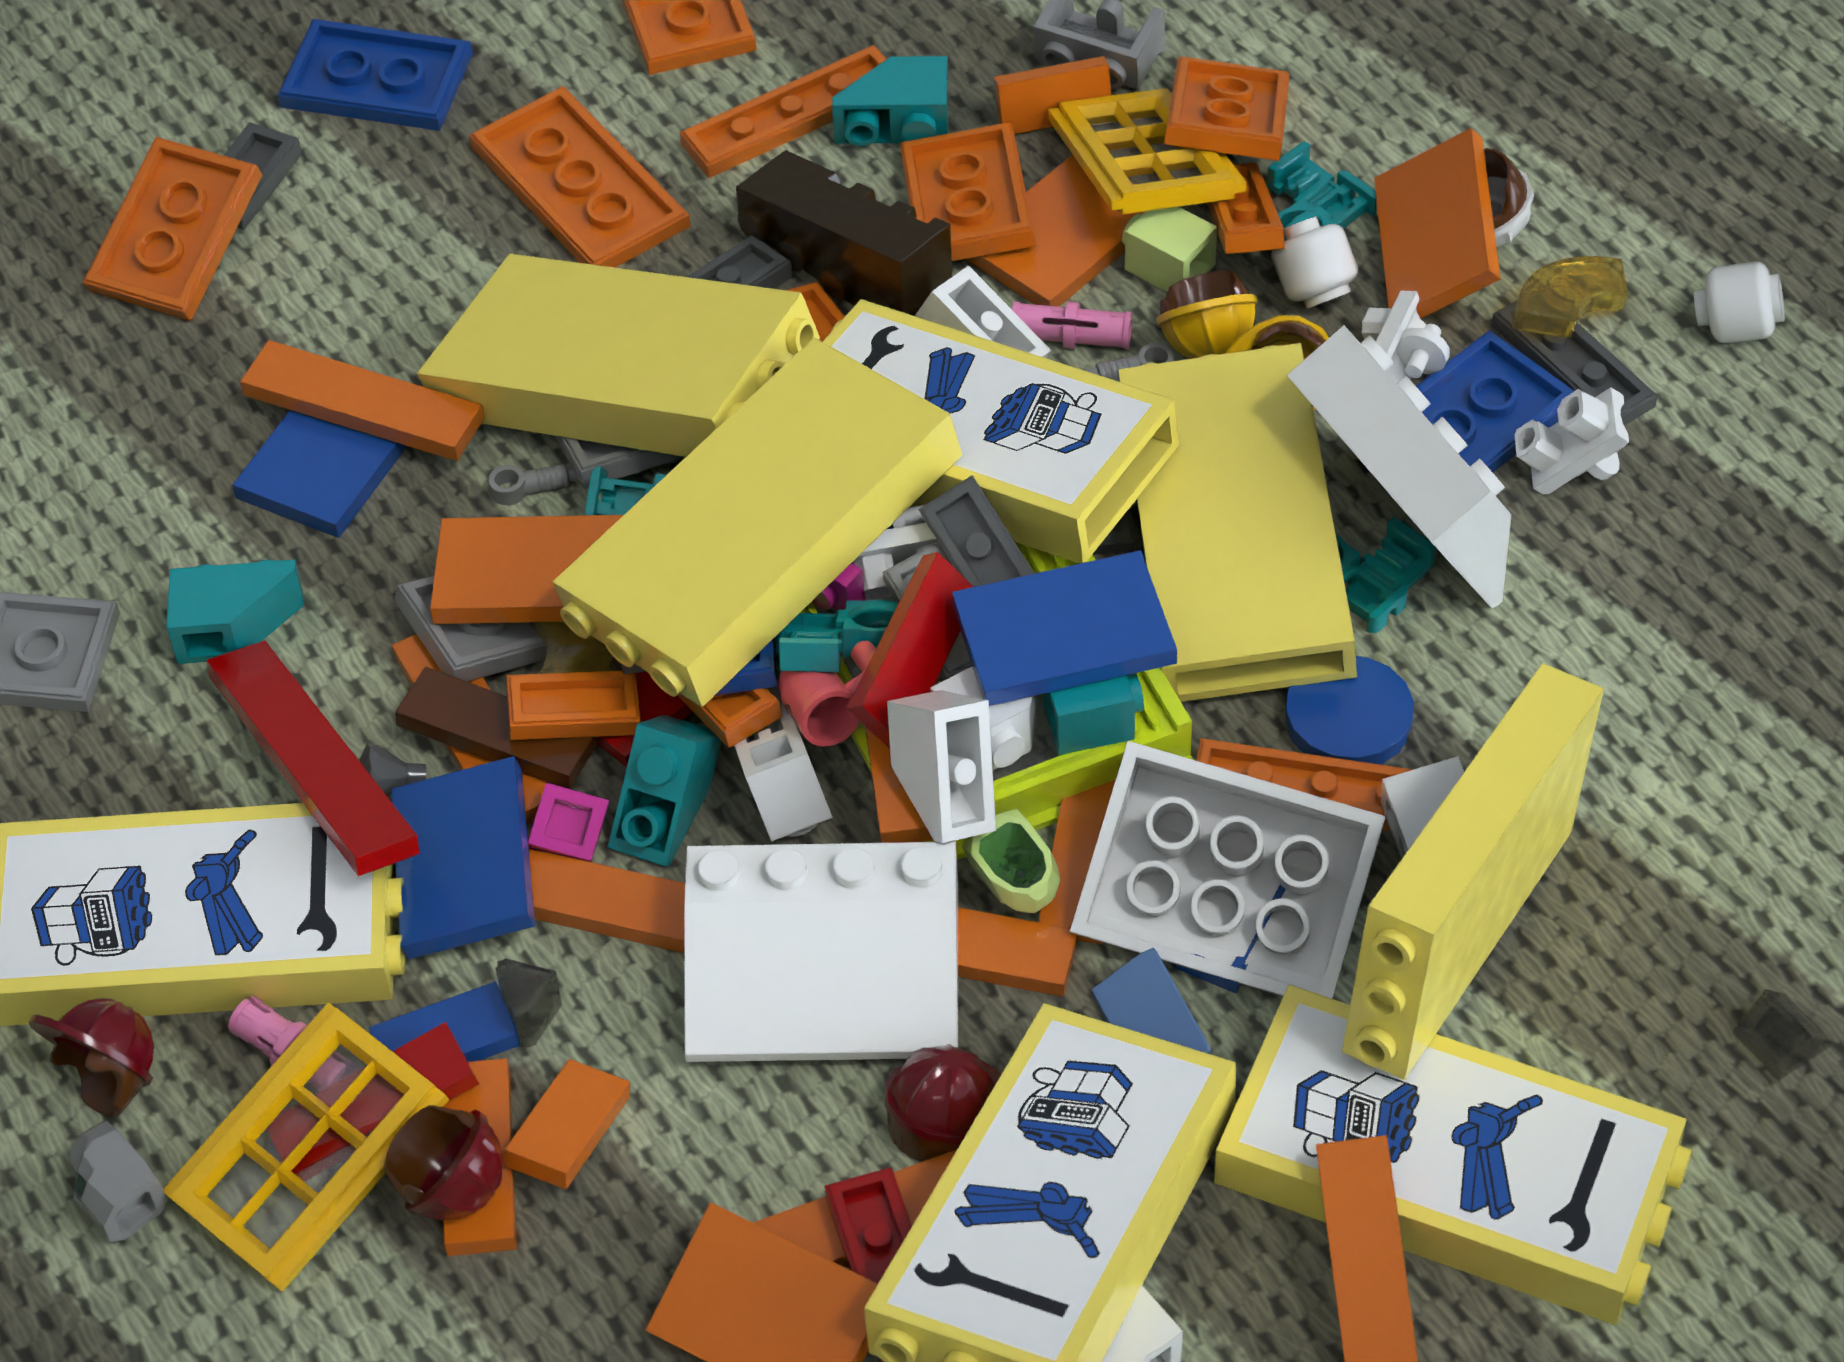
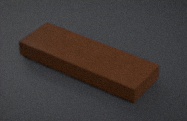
[395,666,598,789]

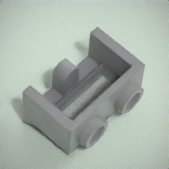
[1033,0,1166,90]

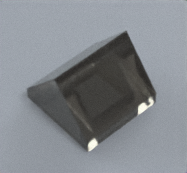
[495,958,562,1048]
[1733,989,1832,1080]

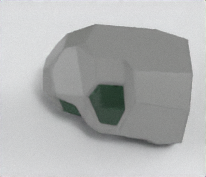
[69,1121,167,1242]

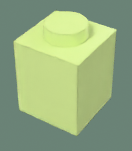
[1122,207,1217,292]

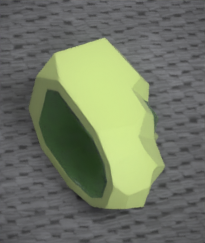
[962,809,1060,914]

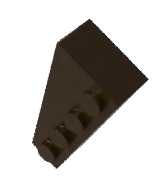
[736,150,952,316]

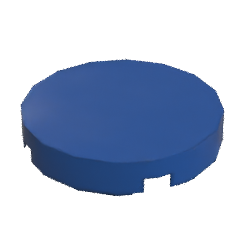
[1285,656,1414,765]

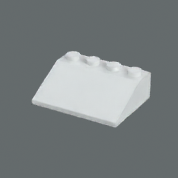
[1287,325,1512,608]
[1070,741,1385,999]
[684,842,958,1062]

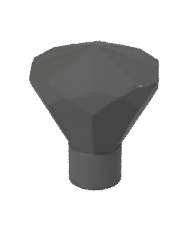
[359,743,426,797]

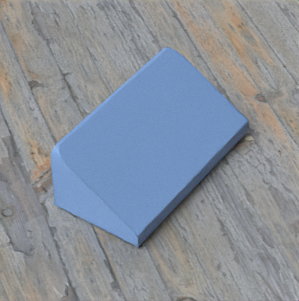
[1091,948,1212,1055]

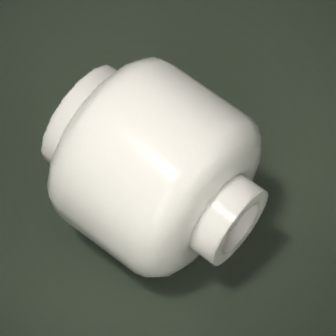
[1271,216,1358,309]
[1694,262,1785,344]

